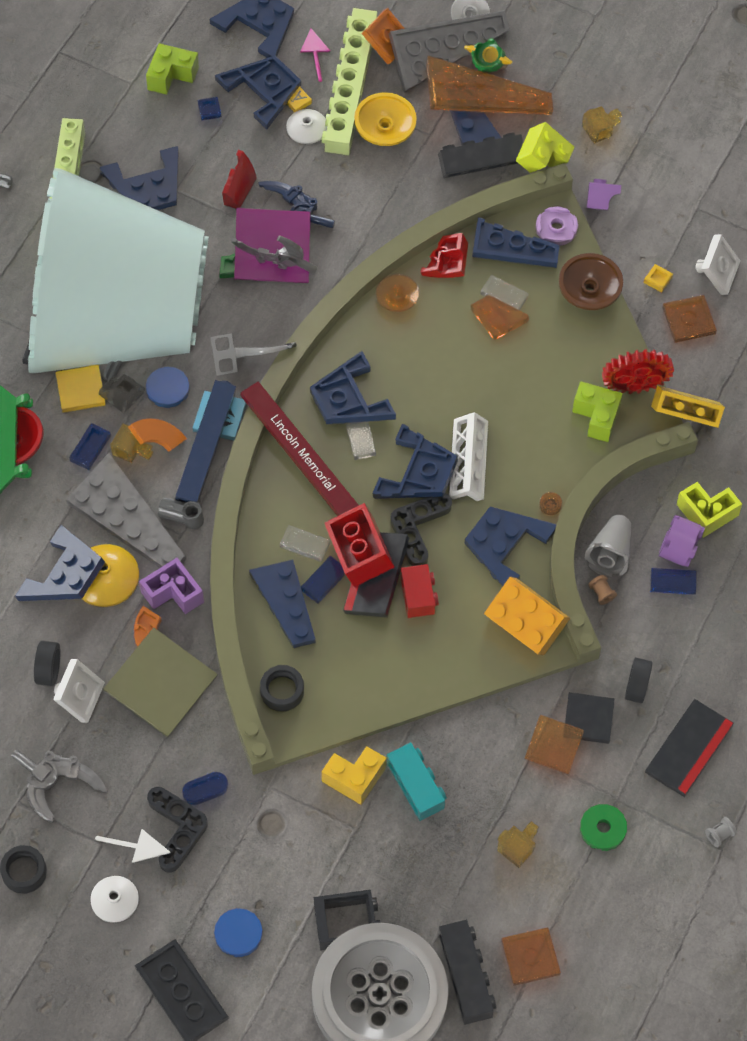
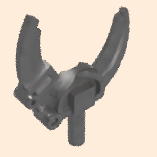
[231,236,318,274]
[11,749,107,823]

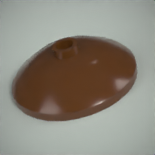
[559,253,623,310]

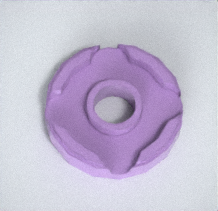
[536,206,578,245]

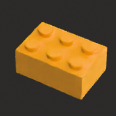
[484,577,570,655]

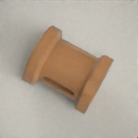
[588,575,617,605]

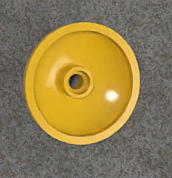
[354,93,417,146]
[82,544,139,607]

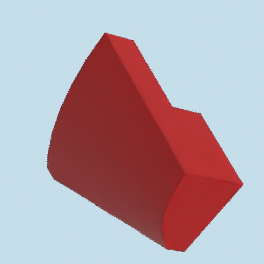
[222,149,257,209]
[420,233,469,278]

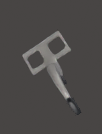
[210,333,297,376]

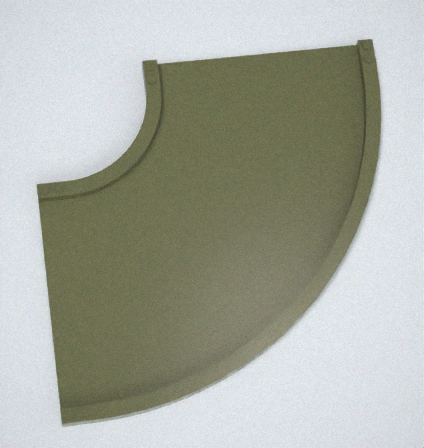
[210,163,698,775]

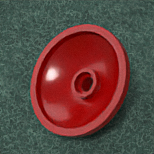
[16,407,44,466]

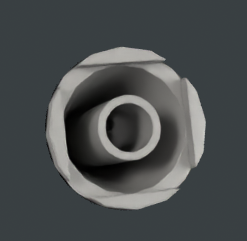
[584,515,631,577]

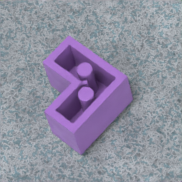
[139,558,204,614]

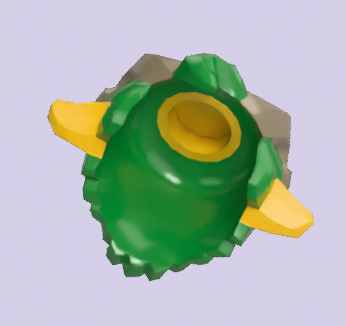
[464,38,512,73]

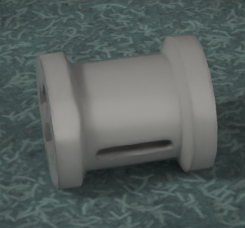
[705,817,737,848]

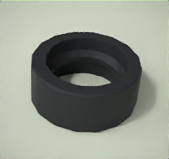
[34,641,61,686]
[625,657,653,703]
[260,665,304,711]
[0,845,47,894]

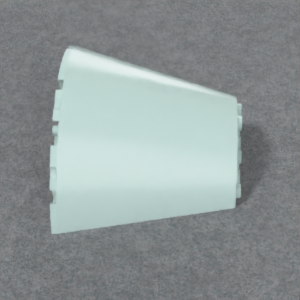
[28,168,209,373]

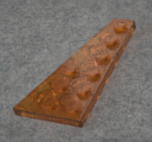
[426,55,553,115]

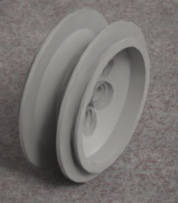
[312,923,448,1041]

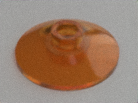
[376,274,419,312]

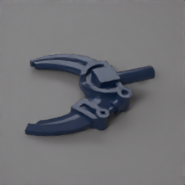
[258,181,335,228]

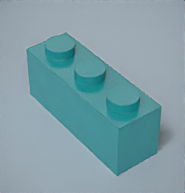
[386,742,447,821]

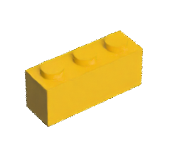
[651,385,725,428]

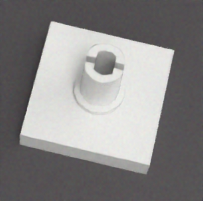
[696,234,740,295]
[53,659,105,723]

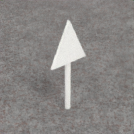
[95,829,171,863]

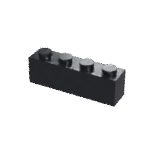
[438,133,523,179]
[438,919,497,1025]

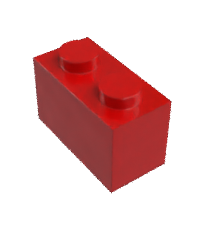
[400,564,439,618]

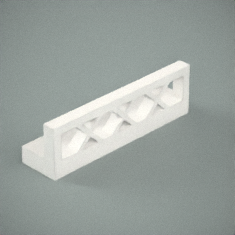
[449,412,488,501]

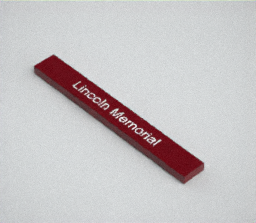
[240,381,359,516]

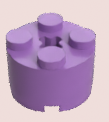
[658,515,705,567]

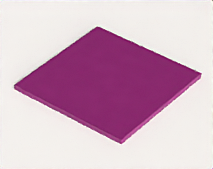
[234,208,310,283]

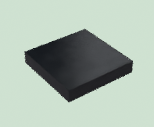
[563,692,615,744]

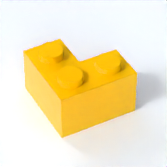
[321,746,387,805]

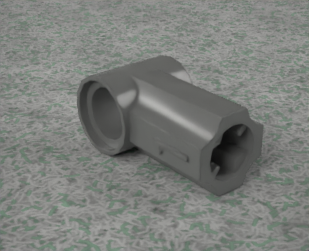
[158,497,204,529]

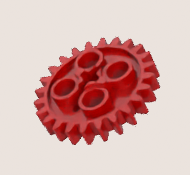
[602,349,674,394]

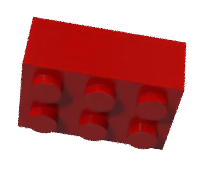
[324,503,394,587]

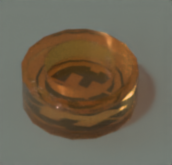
[539,492,562,515]

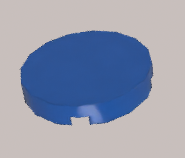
[146,367,190,408]
[214,908,263,957]

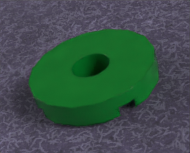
[580,804,627,851]

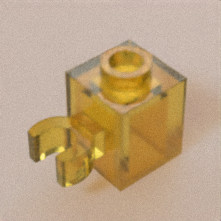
[582,106,622,144]
[110,423,153,463]
[497,821,539,868]

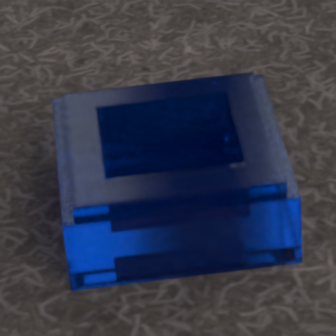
[197,97,222,121]

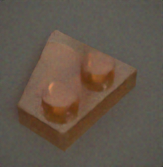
[471,295,529,340]

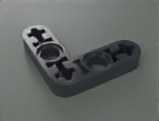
[391,493,452,566]
[147,787,208,873]

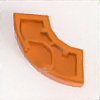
[128,418,187,452]
[134,606,162,647]

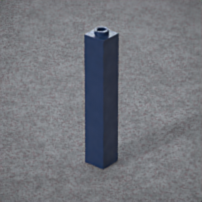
[175,380,236,503]

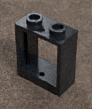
[313,889,380,951]

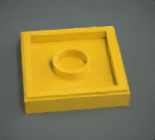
[56,365,106,413]

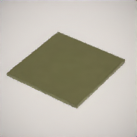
[103,628,218,737]

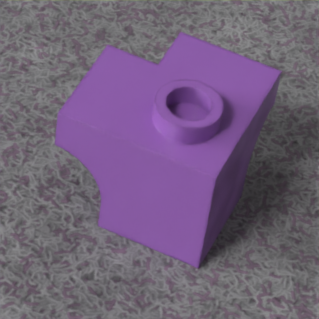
[587,179,621,210]

